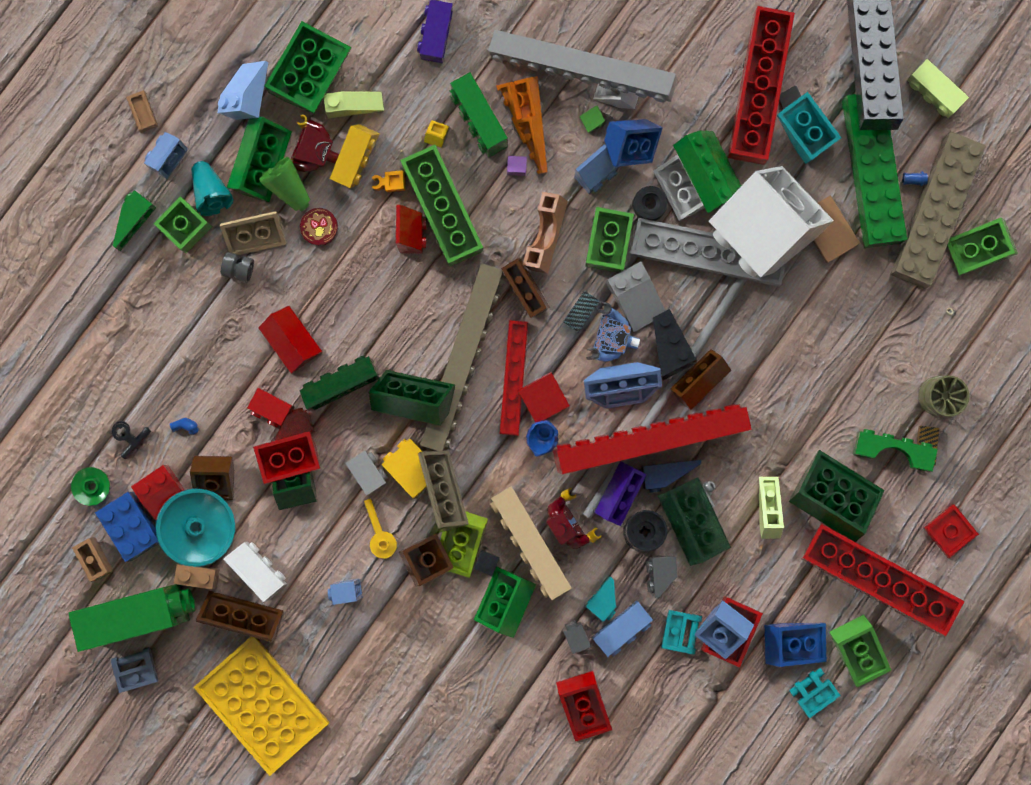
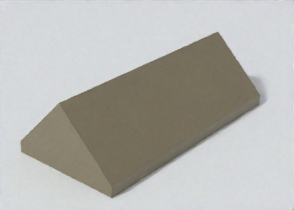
[418,450,469,533]

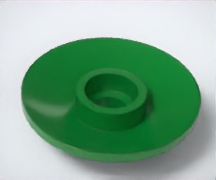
[71,467,110,506]

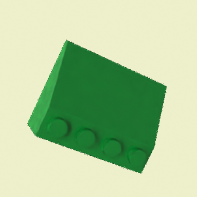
[264,21,352,114]
[673,131,742,213]

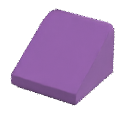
[507,156,527,176]

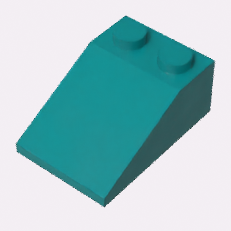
[777,92,841,164]

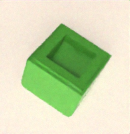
[580,106,605,133]

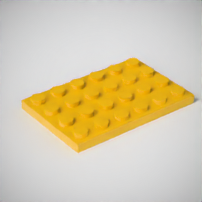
[193,637,330,776]

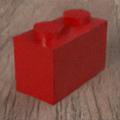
[247,388,294,428]

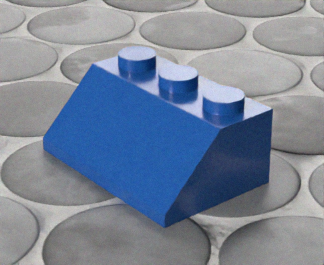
[604,119,663,167]

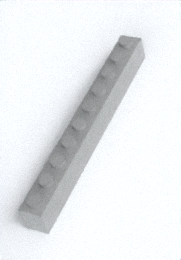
[488,30,678,102]

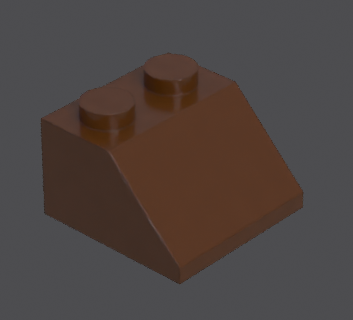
[190,456,235,500]
[399,533,454,586]

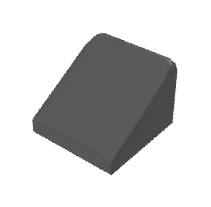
[779,86,801,109]

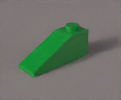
[112,190,156,251]

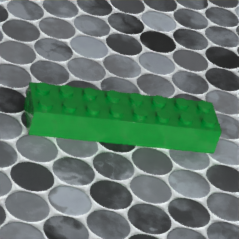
[842,94,907,249]

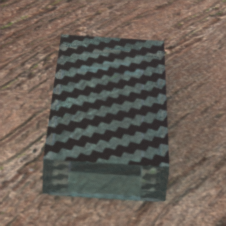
[563,290,600,333]

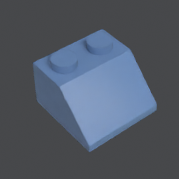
[144,132,188,179]
[574,144,618,194]
[695,601,754,659]

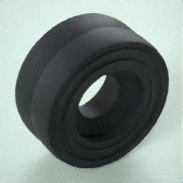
[633,186,668,221]

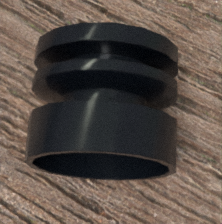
[623,510,668,553]

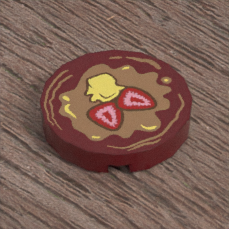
[300,208,338,246]

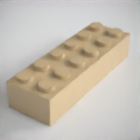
[490,486,571,600]

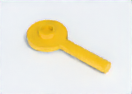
[364,498,397,558]

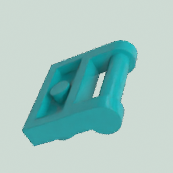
[661,609,703,655]

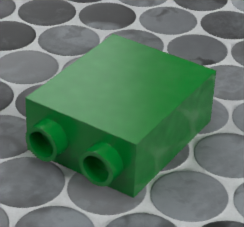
[68,584,196,652]

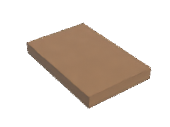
[813,195,860,263]

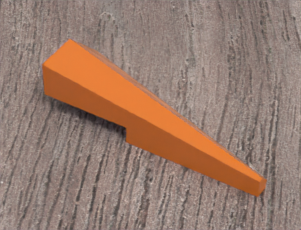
[496,76,547,174]

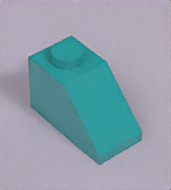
[585,576,616,622]

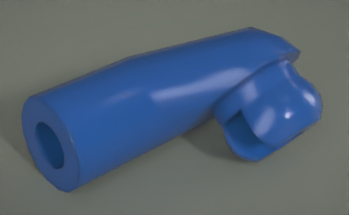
[170,418,199,435]

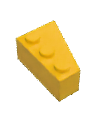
[330,124,380,188]

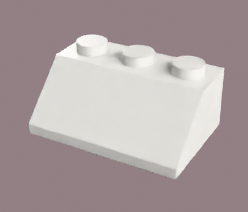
[653,154,705,221]
[224,542,287,602]

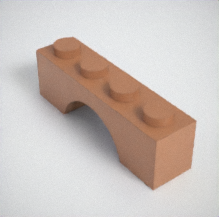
[523,192,568,274]

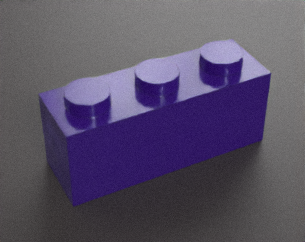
[417,0,453,63]
[594,461,647,526]

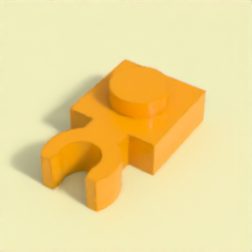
[372,170,406,192]

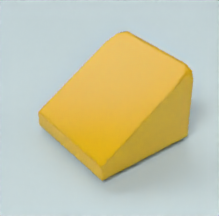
[424,120,449,148]

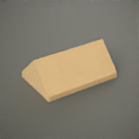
[220,211,286,255]

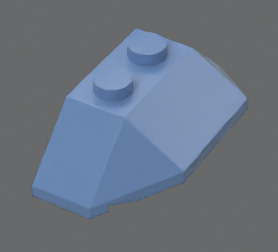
[584,362,662,408]

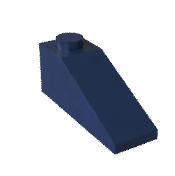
[642,460,701,493]

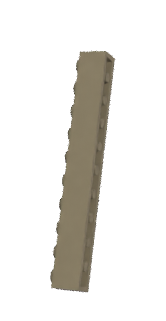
[420,263,505,451]

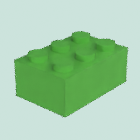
[585,207,634,273]

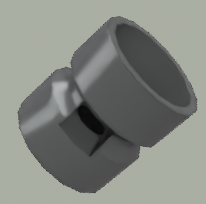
[220,252,254,283]

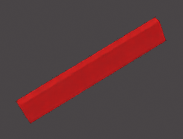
[500,320,528,436]

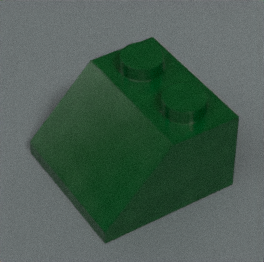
[272,471,317,510]

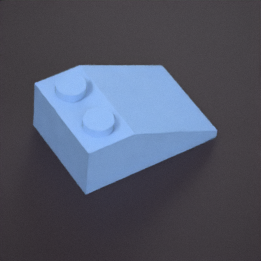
[217,61,268,120]

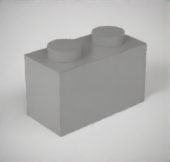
[346,451,388,496]

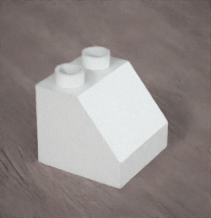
[709,166,834,277]

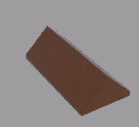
[196,591,283,642]

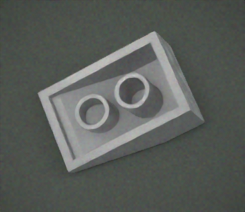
[606,262,665,333]

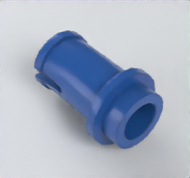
[902,171,928,187]

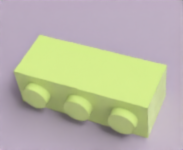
[907,59,969,118]

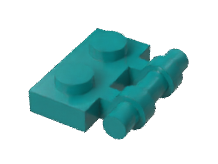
[789,668,841,719]

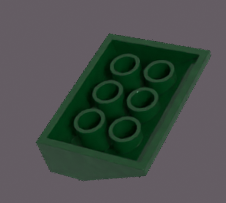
[789,450,885,542]

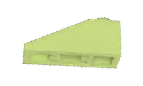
[324,91,384,119]
[759,477,784,539]

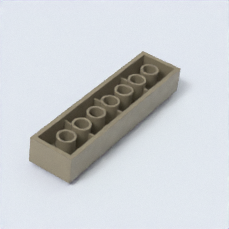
[890,131,986,289]

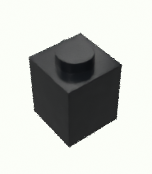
[474,550,500,576]

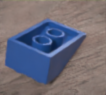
[765,623,827,667]

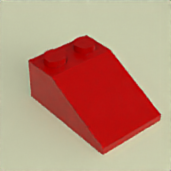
[395,205,427,254]
[131,465,185,520]
[556,671,612,742]

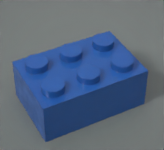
[95,492,159,562]

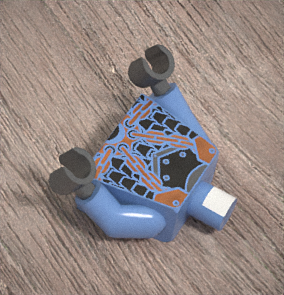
[586,302,640,362]

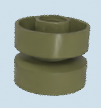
[918,376,969,417]

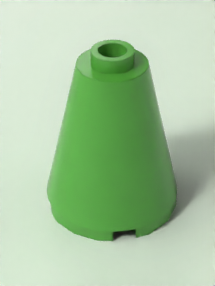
[259,157,310,211]

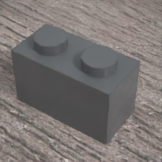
[562,620,591,654]

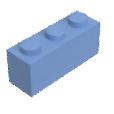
[328,578,363,605]
[592,601,653,657]

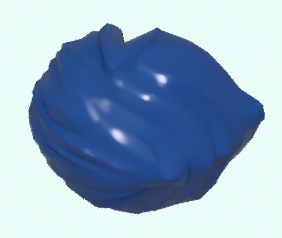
[526,420,559,457]

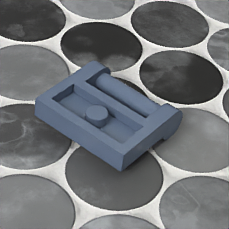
[111,648,159,693]

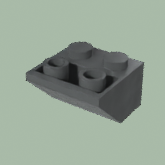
[646,555,677,598]

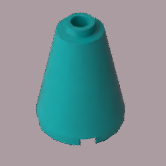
[191,161,234,216]

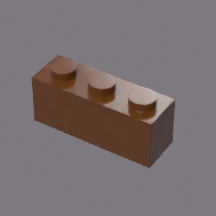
[501,258,550,318]
[670,349,731,410]

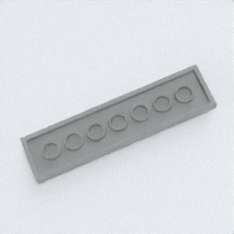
[630,218,786,287]

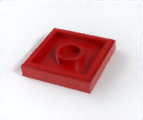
[518,372,570,423]
[923,504,979,558]

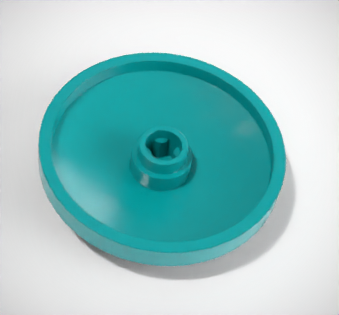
[156,488,235,567]

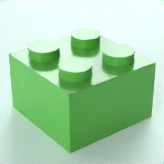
[154,196,213,254]

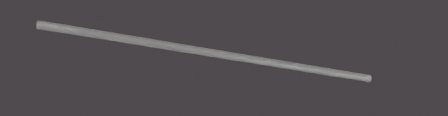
[583,278,747,519]

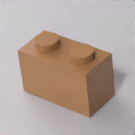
[72,538,113,582]
[174,564,220,589]

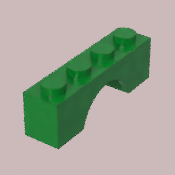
[853,429,938,472]

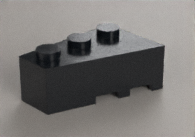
[653,309,697,381]

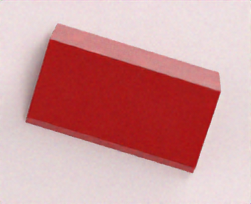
[258,306,322,374]
[253,431,320,484]

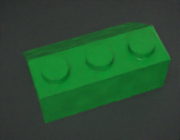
[474,566,537,638]

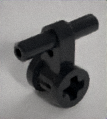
[112,421,151,459]

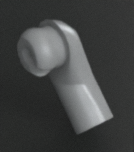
[699,481,715,510]

